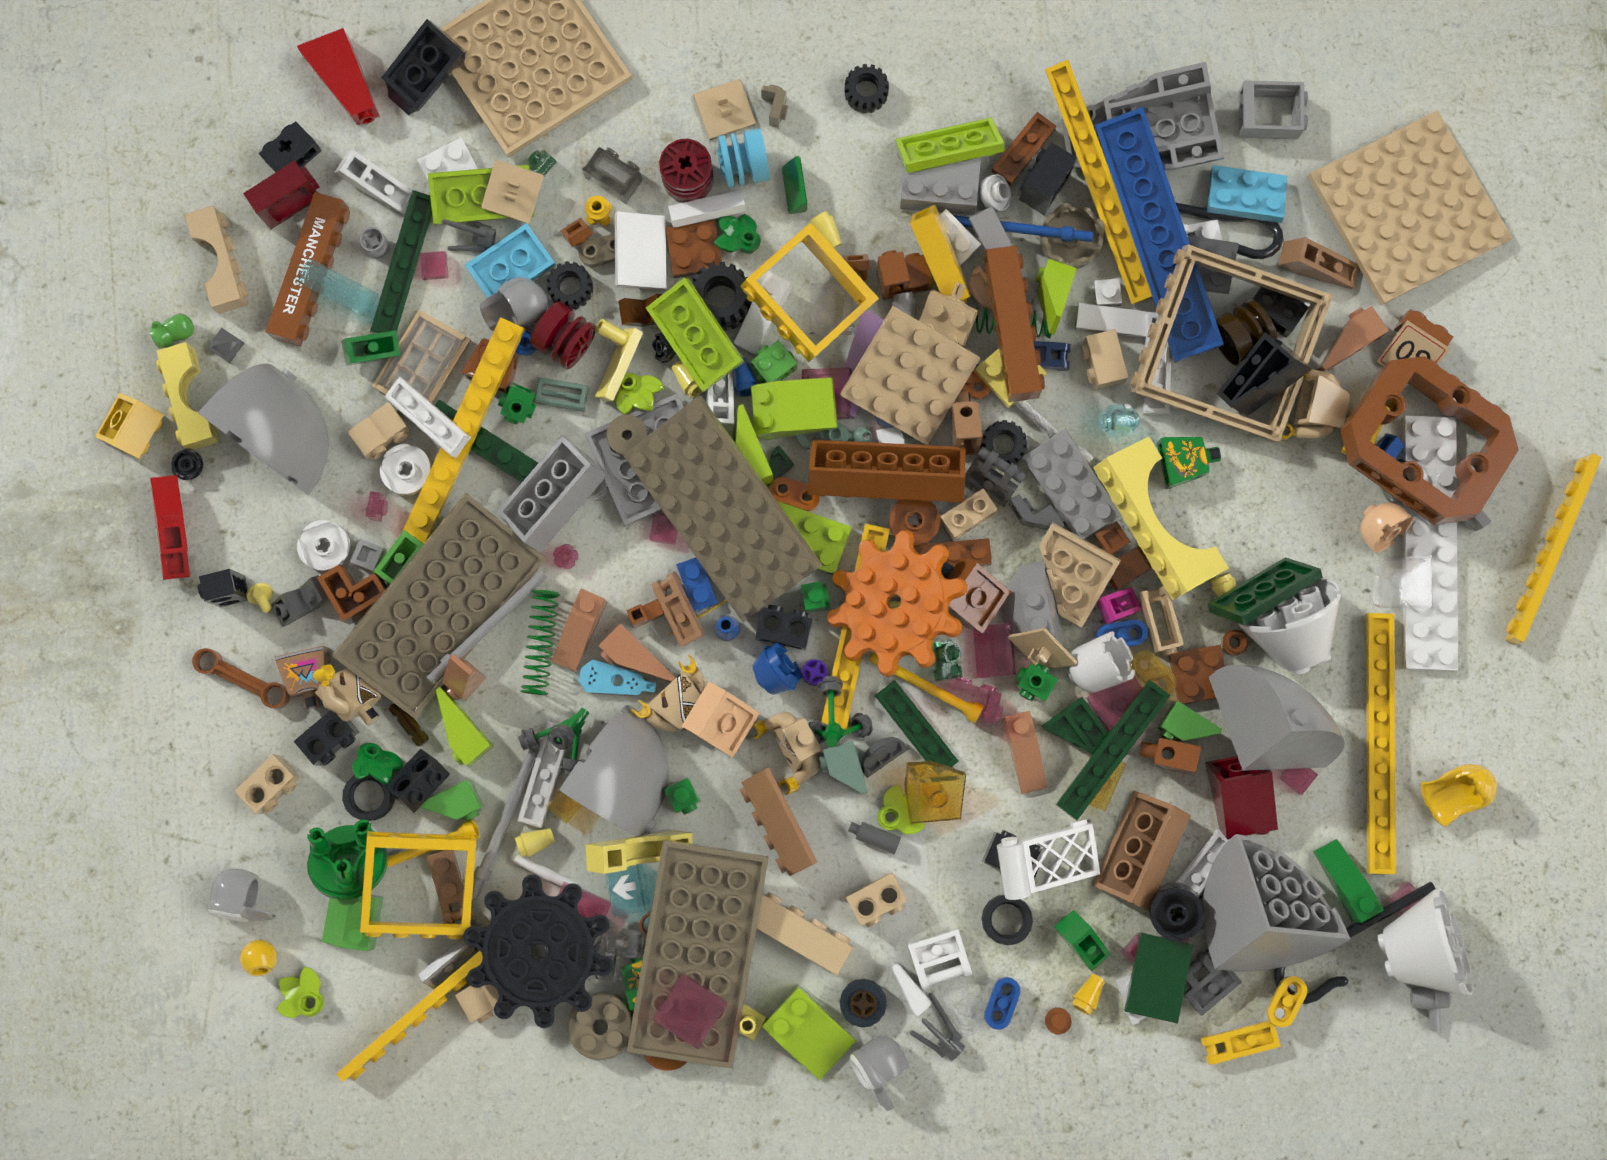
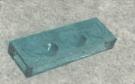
[297,258,379,317]

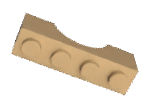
[184,206,248,314]

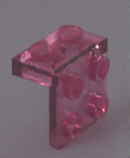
[947,676,1003,727]

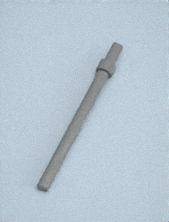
[427,570,547,684]
[472,751,538,900]

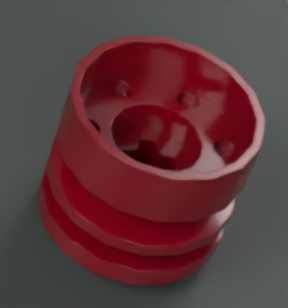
[659,138,714,203]
[530,301,596,370]

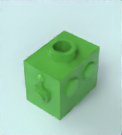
[750,340,797,383]

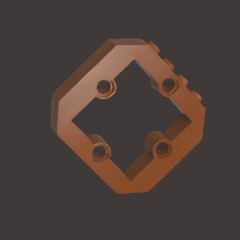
[1340,356,1519,525]

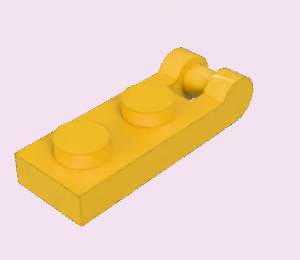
[1200,1020,1281,1065]

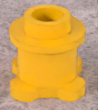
[585,195,612,226]

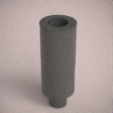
[848,821,901,855]

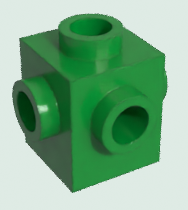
[497,382,536,425]
[1015,663,1058,703]

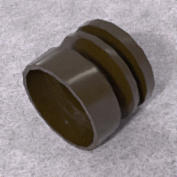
[1216,299,1278,367]

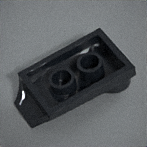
[381,19,466,116]

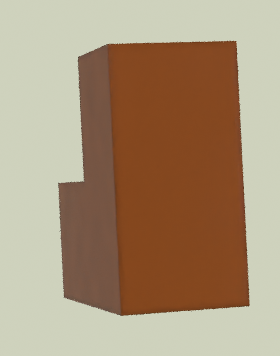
[626,599,665,628]

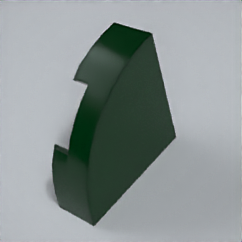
[769,445,795,480]

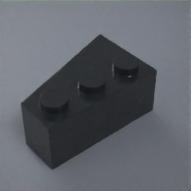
[1216,332,1312,416]

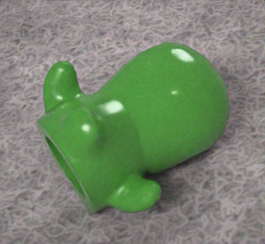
[150,313,194,349]

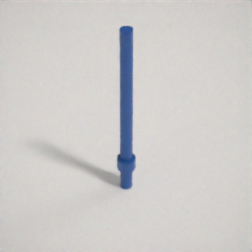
[953,215,1094,242]

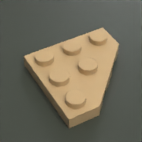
[1039,522,1121,628]

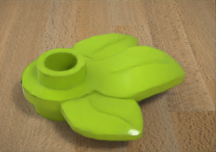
[616,373,664,415]
[877,785,925,834]
[277,966,324,1018]

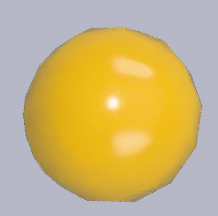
[240,939,278,976]

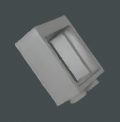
[1239,80,1308,139]

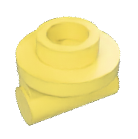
[246,583,273,613]

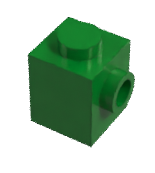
[664,777,701,815]

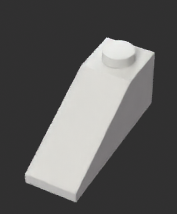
[334,150,412,215]
[734,271,791,356]
[706,371,734,437]

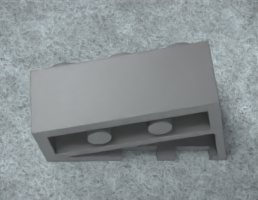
[900,157,981,215]

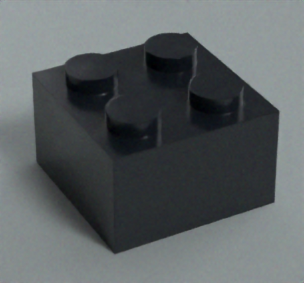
[1019,142,1077,215]

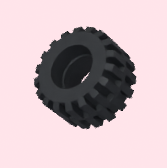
[692,262,752,331]

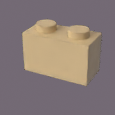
[1080,329,1129,390]

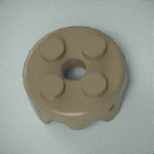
[1040,203,1104,268]
[567,991,633,1060]

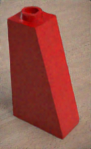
[297,28,380,125]

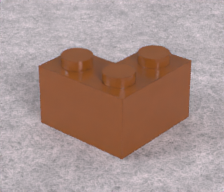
[876,250,933,300]
[317,564,387,625]

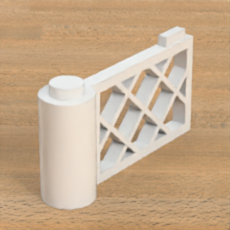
[997,819,1100,900]

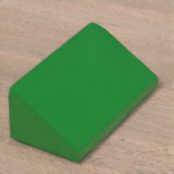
[782,156,807,214]

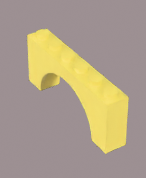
[1093,437,1229,600]

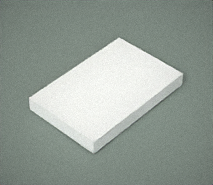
[615,211,666,291]

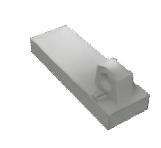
[418,919,485,989]

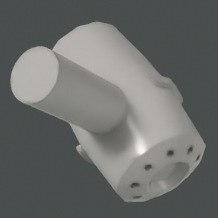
[1410,987,1451,1032]

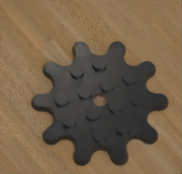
[463,874,613,1028]

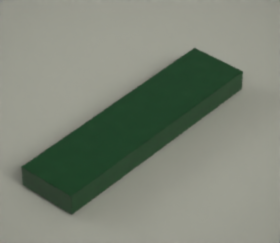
[874,680,959,777]

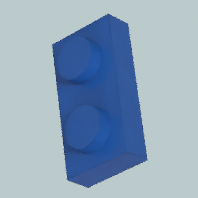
[676,557,718,613]

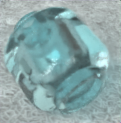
[1099,404,1140,437]

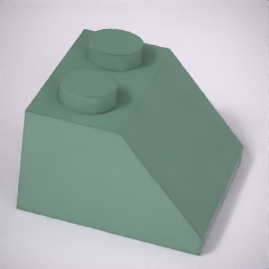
[819,741,868,795]

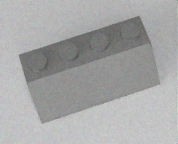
[497,435,607,551]

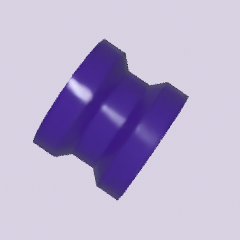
[802,659,828,686]

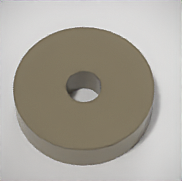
[607,415,648,456]

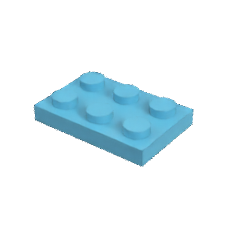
[1207,165,1287,223]
[465,223,556,298]

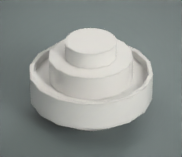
[980,174,1011,212]

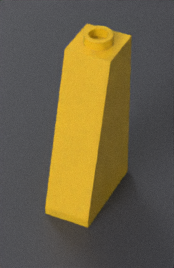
[910,205,971,303]

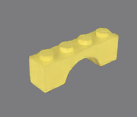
[156,342,220,450]
[585,830,693,874]

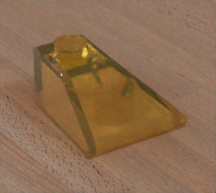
[904,761,966,824]

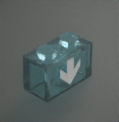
[605,864,650,917]

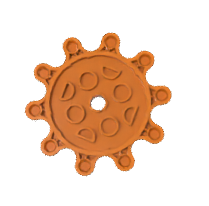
[827,530,968,677]

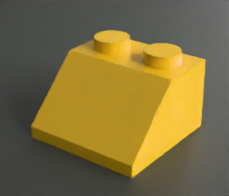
[95,393,164,459]

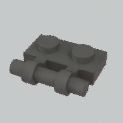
[965,447,1026,507]
[1184,949,1242,1016]

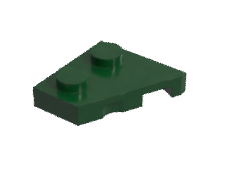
[1041,697,1108,754]

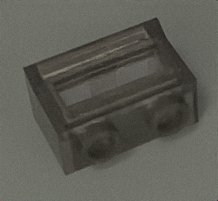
[582,147,642,204]

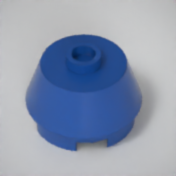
[752,643,802,695]

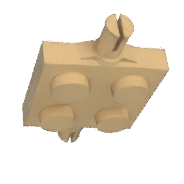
[919,282,978,347]

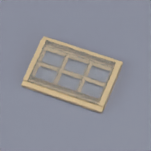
[372,310,471,404]

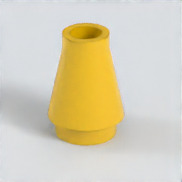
[1071,973,1106,1016]

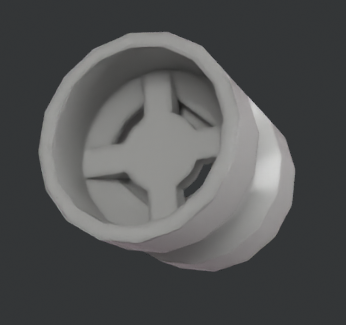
[359,227,390,259]

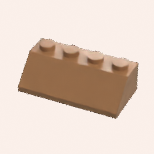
[740,767,817,876]
[1092,790,1191,911]

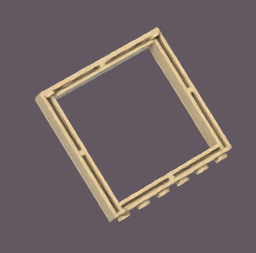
[1130,245,1333,442]

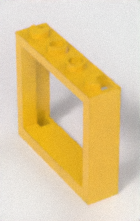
[740,222,879,362]
[360,831,476,939]

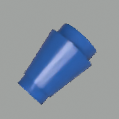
[733,357,758,397]
[714,615,740,641]

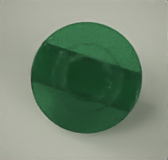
[527,150,557,176]

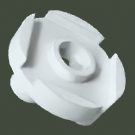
[380,444,432,496]
[297,520,351,572]

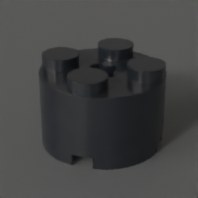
[1149,882,1205,941]

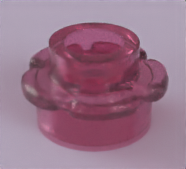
[553,544,578,569]

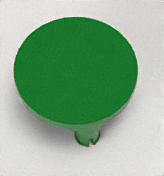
[307,819,388,900]

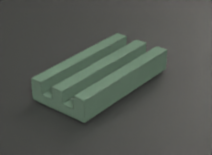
[534,377,589,412]

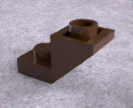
[618,294,663,327]
[1109,546,1153,590]

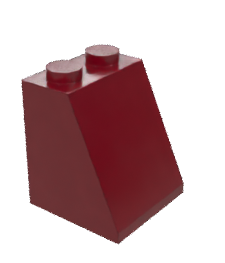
[1206,756,1278,839]

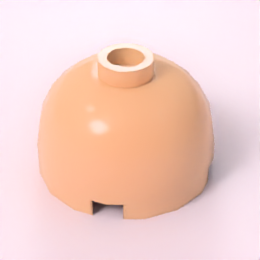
[1360,502,1414,553]

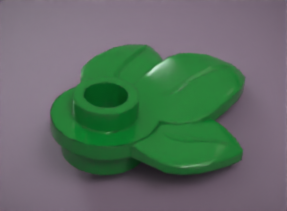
[714,214,761,254]
[352,743,404,785]

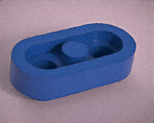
[1095,619,1148,647]
[984,977,1021,1030]

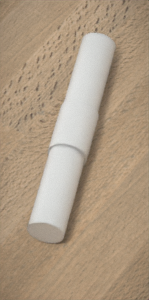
[513,854,579,888]

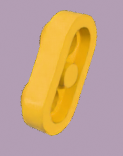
[1266,976,1307,1027]

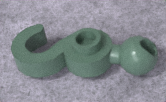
[796,423,872,449]

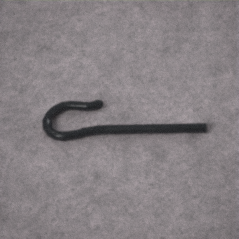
[1176,202,1284,259]
[1274,881,1436,1004]

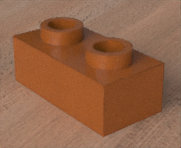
[1394,309,1454,346]

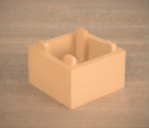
[682,682,760,758]

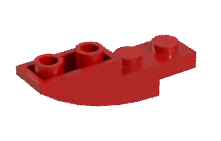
[150,475,190,580]

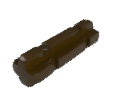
[388,703,429,747]

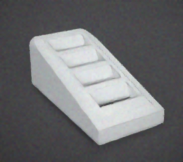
[891,962,932,1018]

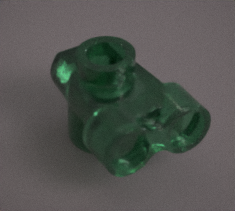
[933,640,963,682]

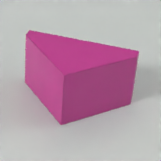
[1096,587,1142,624]

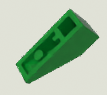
[1313,839,1384,923]

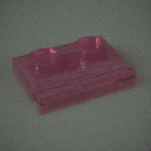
[973,623,1016,678]

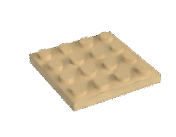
[840,306,980,445]

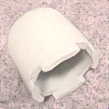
[1068,631,1135,693]

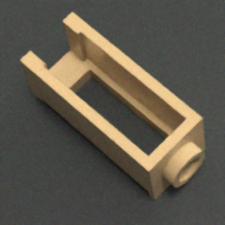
[1138,586,1184,656]

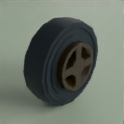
[839,979,887,1028]

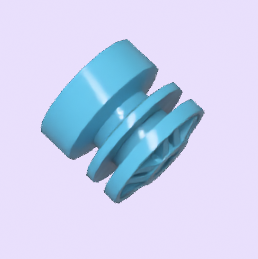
[717,128,770,188]

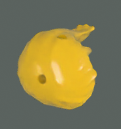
[1420,764,1497,827]

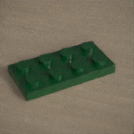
[1208,557,1323,625]

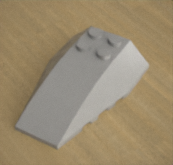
[1061,62,1224,170]

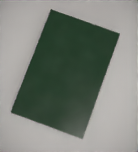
[1124,932,1193,1024]

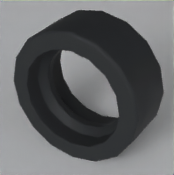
[342,775,395,821]
[981,895,1033,946]

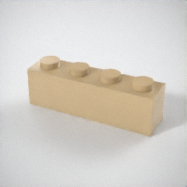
[757,892,853,975]

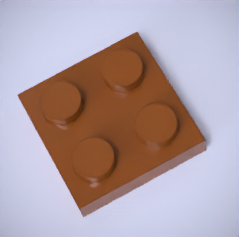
[666,220,722,278]
[1168,644,1225,704]

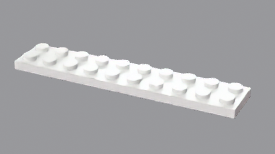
[1402,416,1458,671]

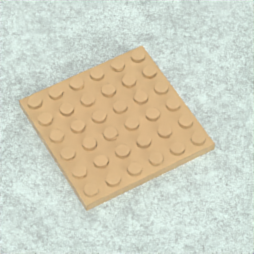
[441,0,632,158]
[1307,110,1512,306]

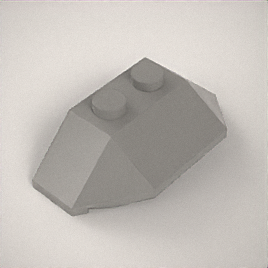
[1001,560,1065,655]

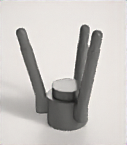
[442,219,496,252]
[910,993,965,1061]

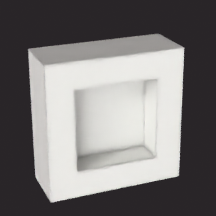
[1093,278,1122,306]

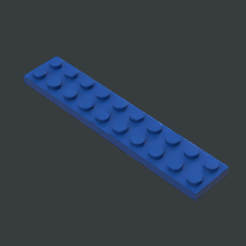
[1095,107,1224,363]

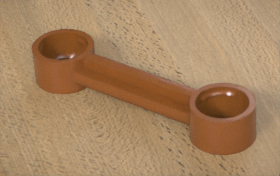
[192,648,290,709]

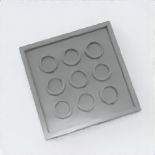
[584,393,684,527]

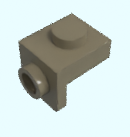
[761,85,789,128]

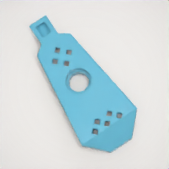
[579,659,656,695]

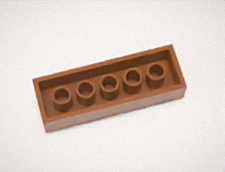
[808,440,965,503]

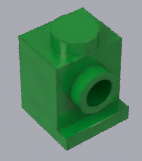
[801,581,831,613]

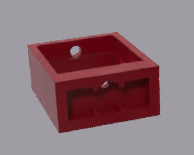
[243,161,320,229]

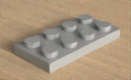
[1022,429,1121,539]

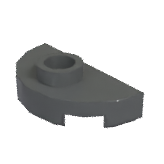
[861,737,909,778]

